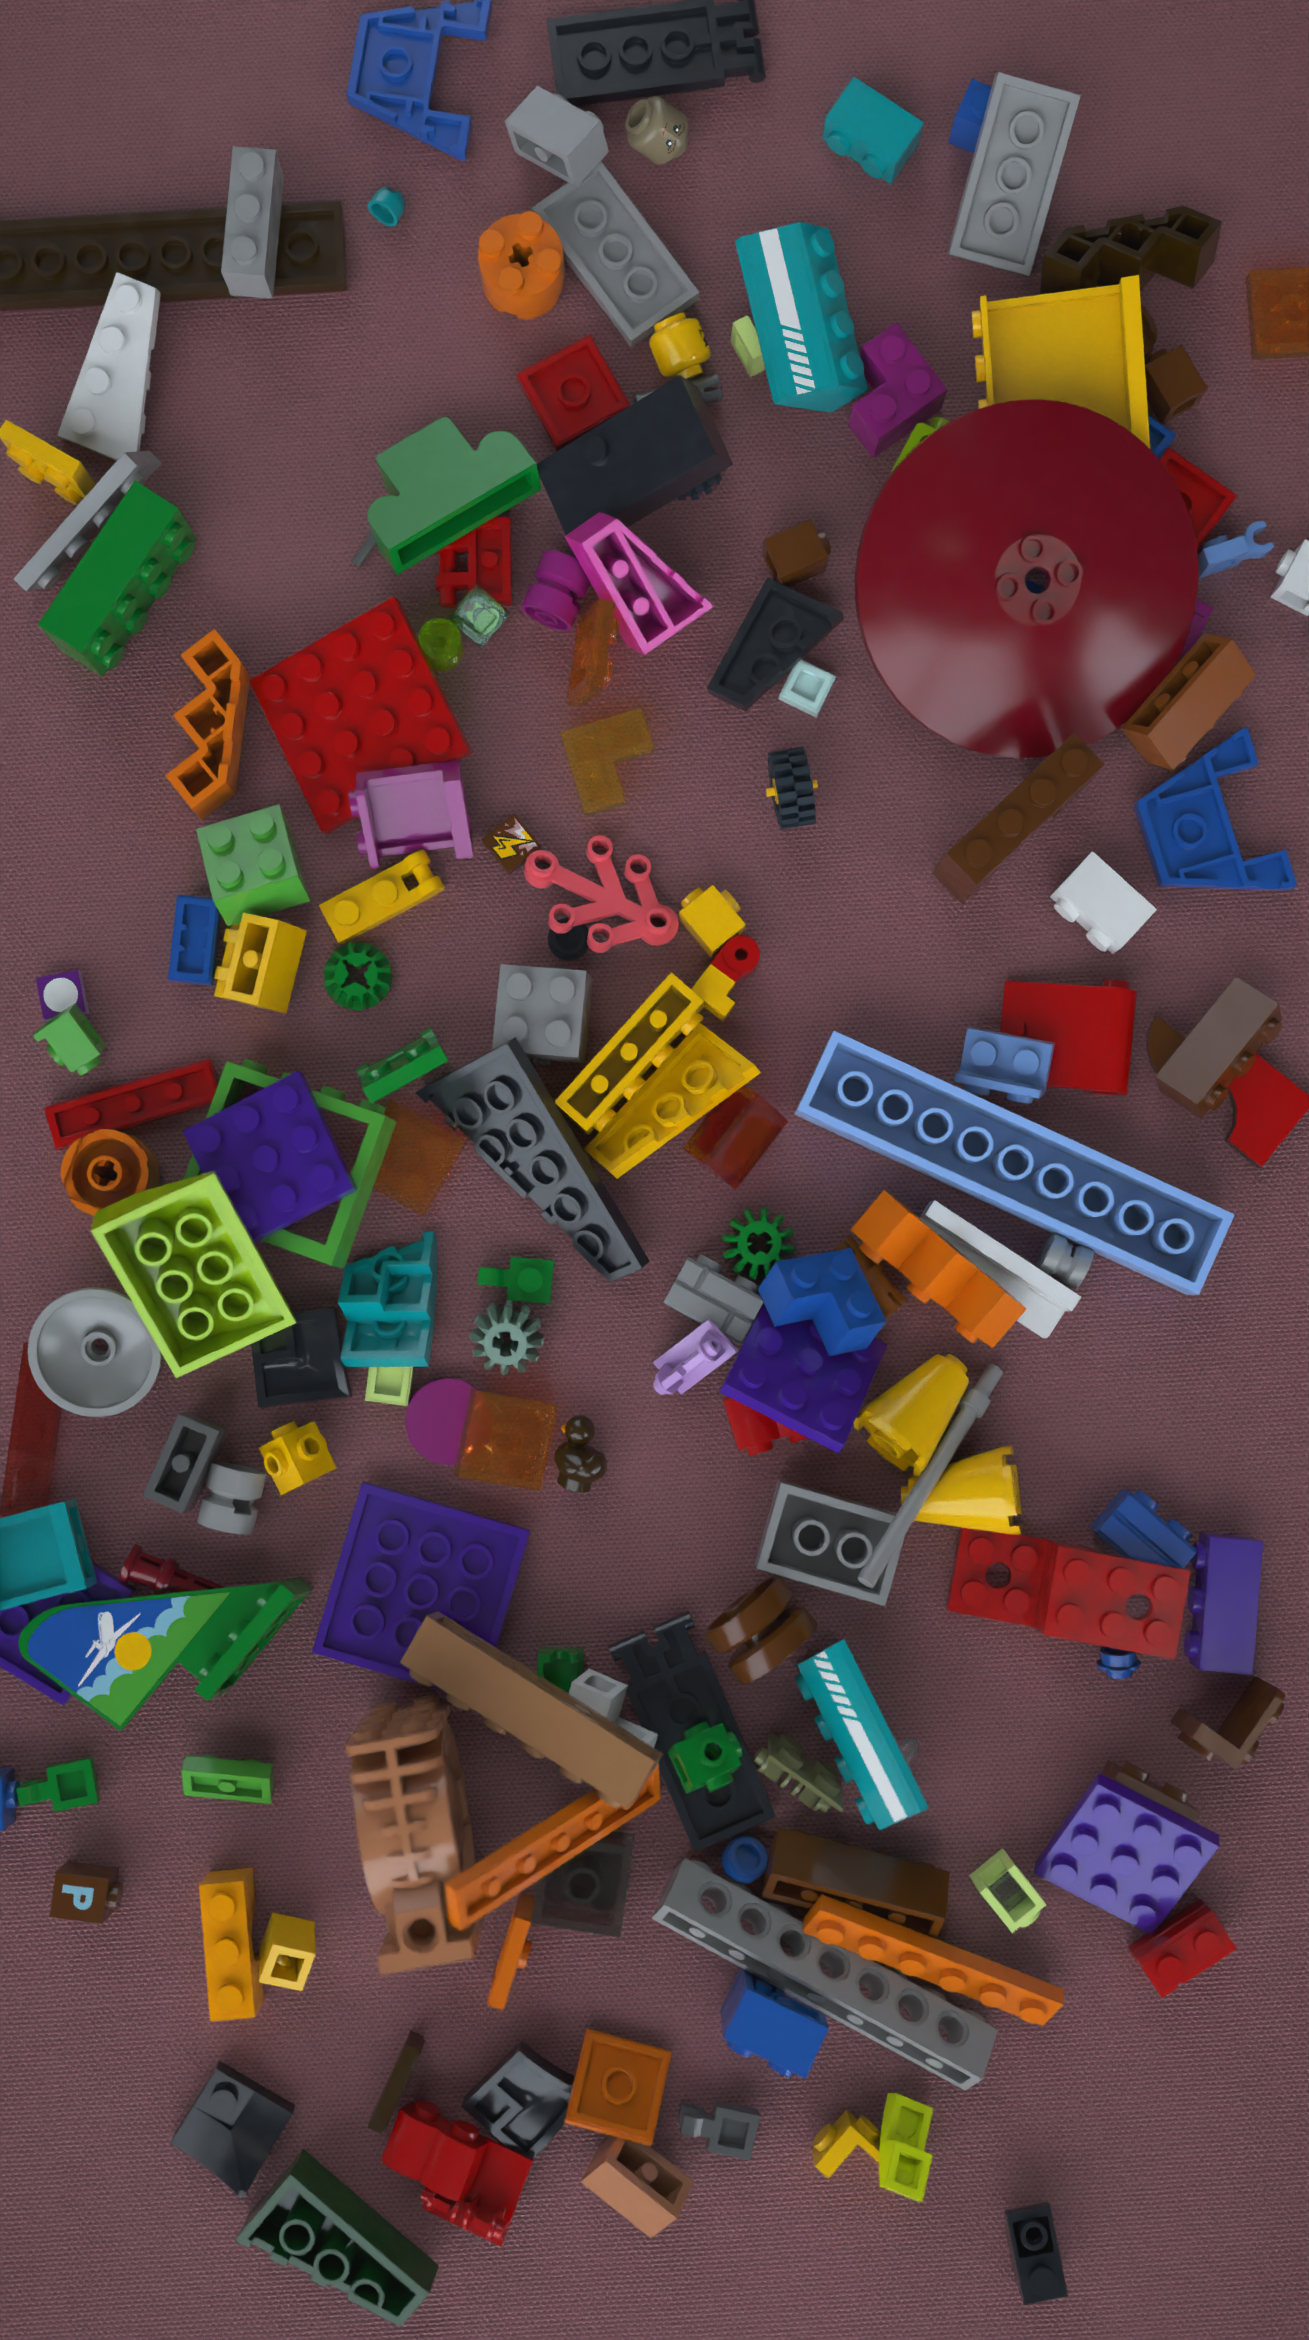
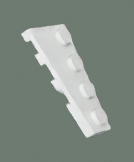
[57,272,161,461]

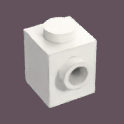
[1270,539,1309,616]

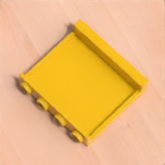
[971,275,1150,449]

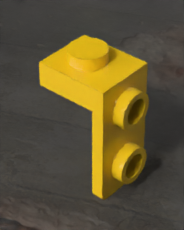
[812,2109,881,2178]

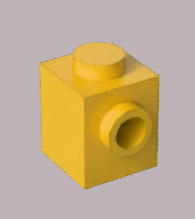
[679,885,746,958]
[259,1912,316,1991]

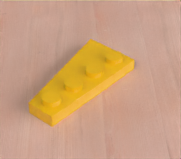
[584,1023,761,1179]

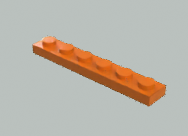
[445,1762,661,1930]
[802,1894,1064,2026]

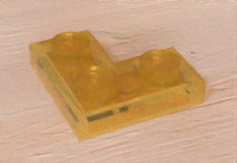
[560,708,654,817]

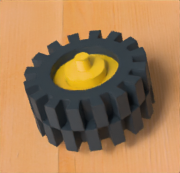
[765,746,818,830]

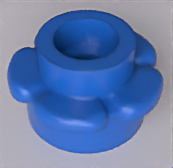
[1097,1646,1141,1679]

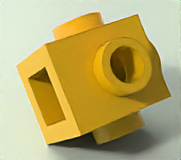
[259,1421,337,1495]

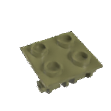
[752,1730,844,1813]

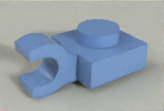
[1198,521,1274,579]

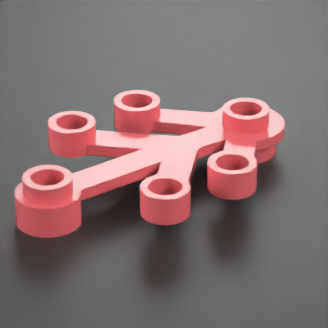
[524,835,679,953]

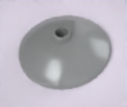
[28,1287,162,1417]

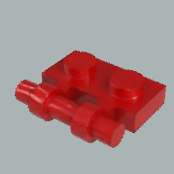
[435,517,512,608]

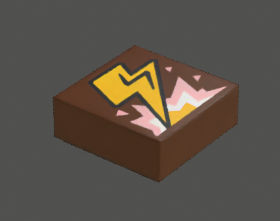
[481,813,542,875]

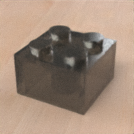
[531,1831,635,1938]

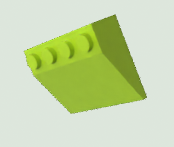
[91,1170,296,1378]

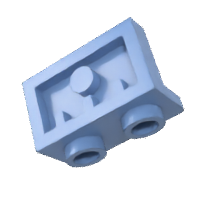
[954,1027,1055,1103]

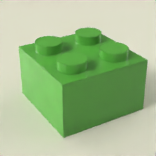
[196,804,310,926]

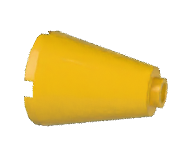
[854,1354,969,1477]
[901,1445,1022,1535]

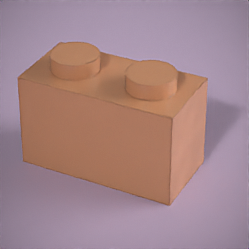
[581,2136,694,2238]

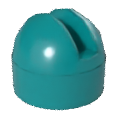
[368,186,405,227]

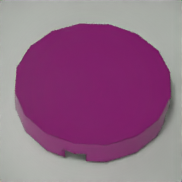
[405,1378,493,1465]

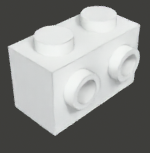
[1050,851,1157,954]

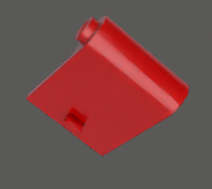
[1000,980,1137,1096]

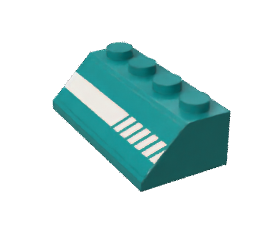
[735,222,868,413]
[794,1639,929,1830]

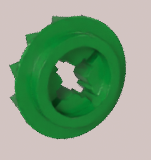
[323,942,392,1011]

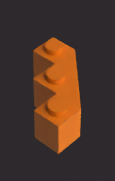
[165,628,251,820]
[850,1190,1027,1348]

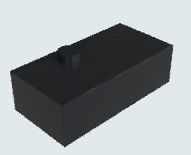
[536,375,733,535]

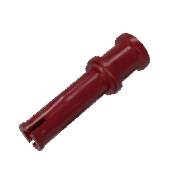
[119,1544,224,1595]

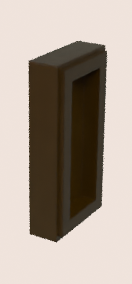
[367,2030,425,2134]

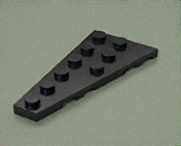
[415,1037,649,1282]

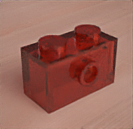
[682,1085,788,1190]

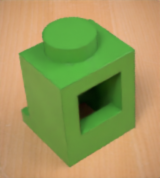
[33,1003,106,1076]

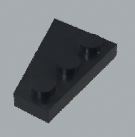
[707,577,844,712]

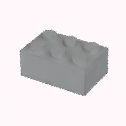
[754,1479,905,1606]

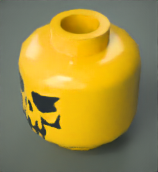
[649,312,711,380]

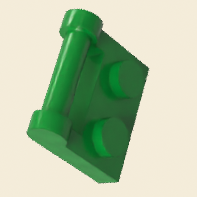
[356,1027,448,1104]

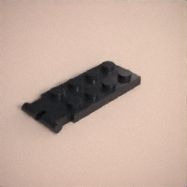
[547,0,766,107]
[608,1611,776,1852]

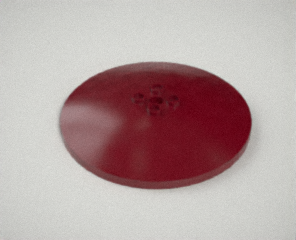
[854,399,1199,758]

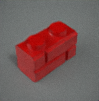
[1127,1898,1236,1998]

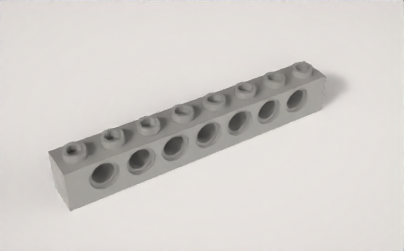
[652,1858,998,2090]

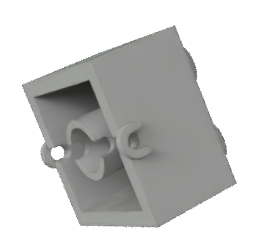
[492,964,593,1065]

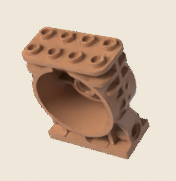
[345,1694,485,1976]

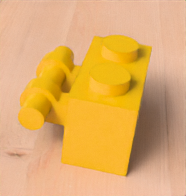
[214,913,307,1014]

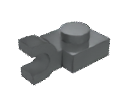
[677,2100,760,2160]

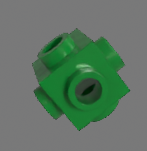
[668,1722,742,1794]

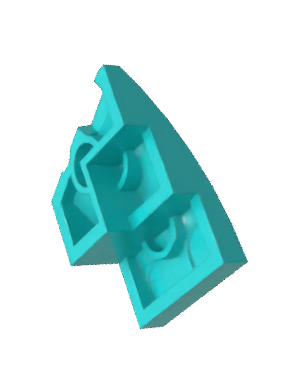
[338,1231,437,1367]

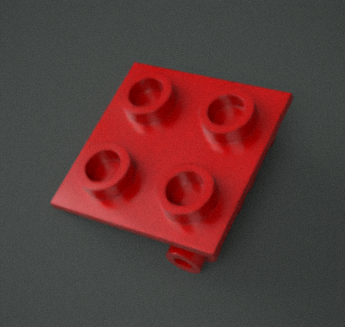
[420,2122,534,2247]

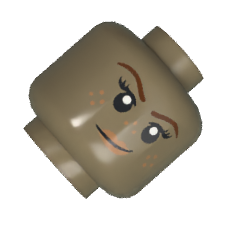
[625,96,689,165]

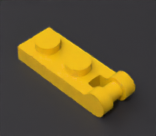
[319,850,445,945]

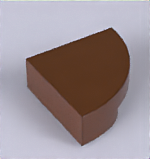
[1146,1016,1186,1073]

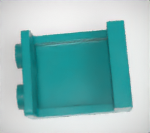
[0,1498,97,1611]

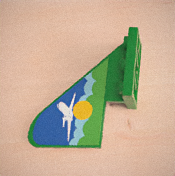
[19,1577,313,1731]

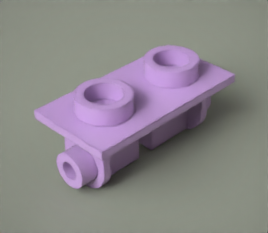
[653,1318,739,1395]

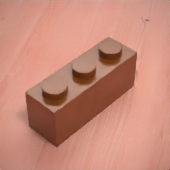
[1121,633,1256,770]

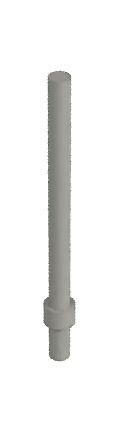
[858,1364,1003,1588]

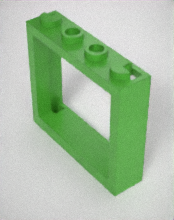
[184,1059,397,1269]

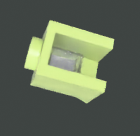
[969,1848,1047,1933]

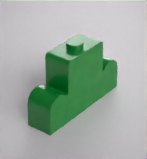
[367,417,542,575]

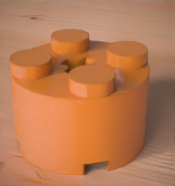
[478,211,565,319]
[60,1129,160,1216]

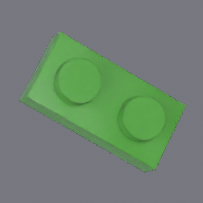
[181,1755,275,1804]

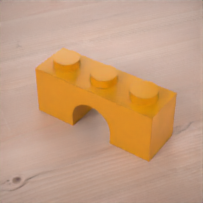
[199,1867,264,2022]

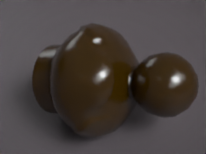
[554,1415,608,1493]

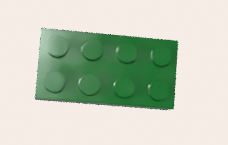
[38,481,196,677]

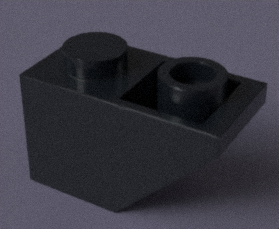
[1005,2202,1068,2305]

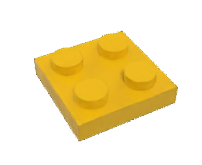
[0,420,96,505]

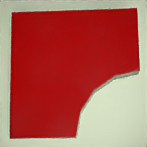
[1225,1053,1309,1168]

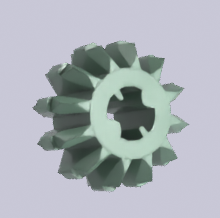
[469,1299,544,1376]

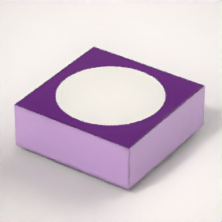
[36,970,90,1022]

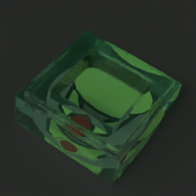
[449,584,509,647]

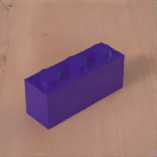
[1184,1532,1263,1675]

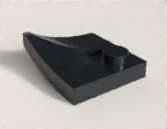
[251,1308,352,1409]
[461,2041,575,2159]
[170,2061,295,2198]

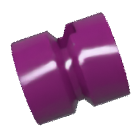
[520,550,591,631]

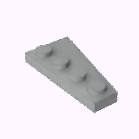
[14,451,162,592]

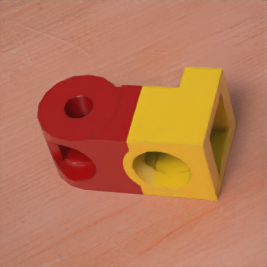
[691,936,760,1022]

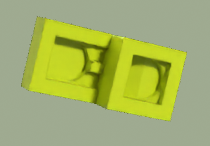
[879,2093,933,2202]

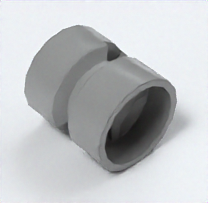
[197,1461,267,1535]

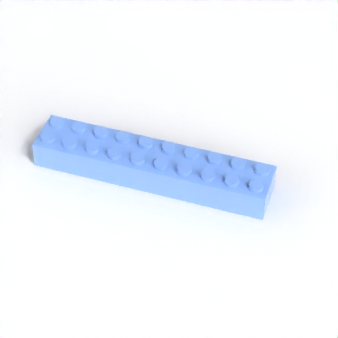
[794,1031,1235,1295]

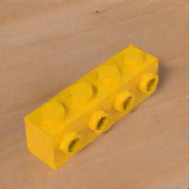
[555,972,704,1135]

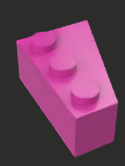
[564,512,714,655]

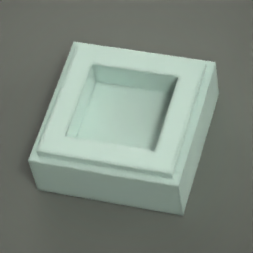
[779,659,836,717]

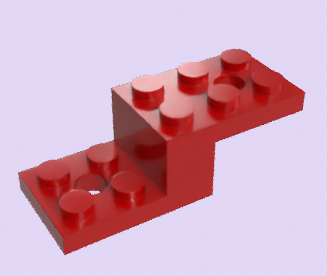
[946,1527,1190,1660]

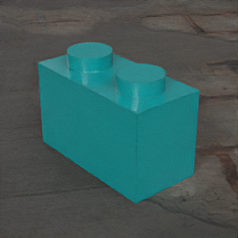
[822,77,924,185]

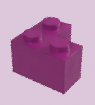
[849,322,947,458]

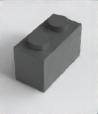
[142,1411,229,1513]

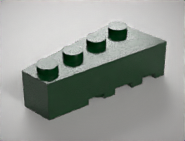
[235,2149,439,2327]

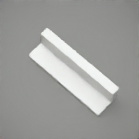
[919,1200,1081,1339]

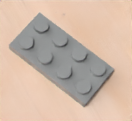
[947,72,1081,276]
[532,161,700,348]

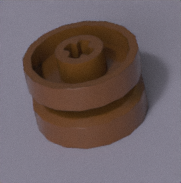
[703,1574,818,1685]

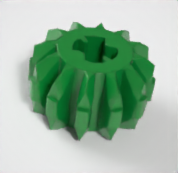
[722,1207,796,1280]

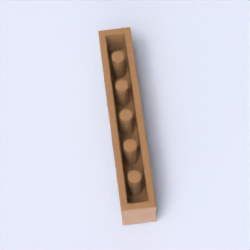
[400,1611,663,1809]

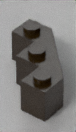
[1040,206,1222,295]

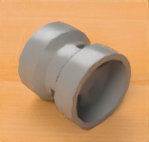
[1036,1232,1094,1289]

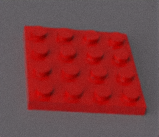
[249,597,473,834]

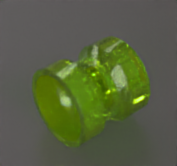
[418,618,464,672]

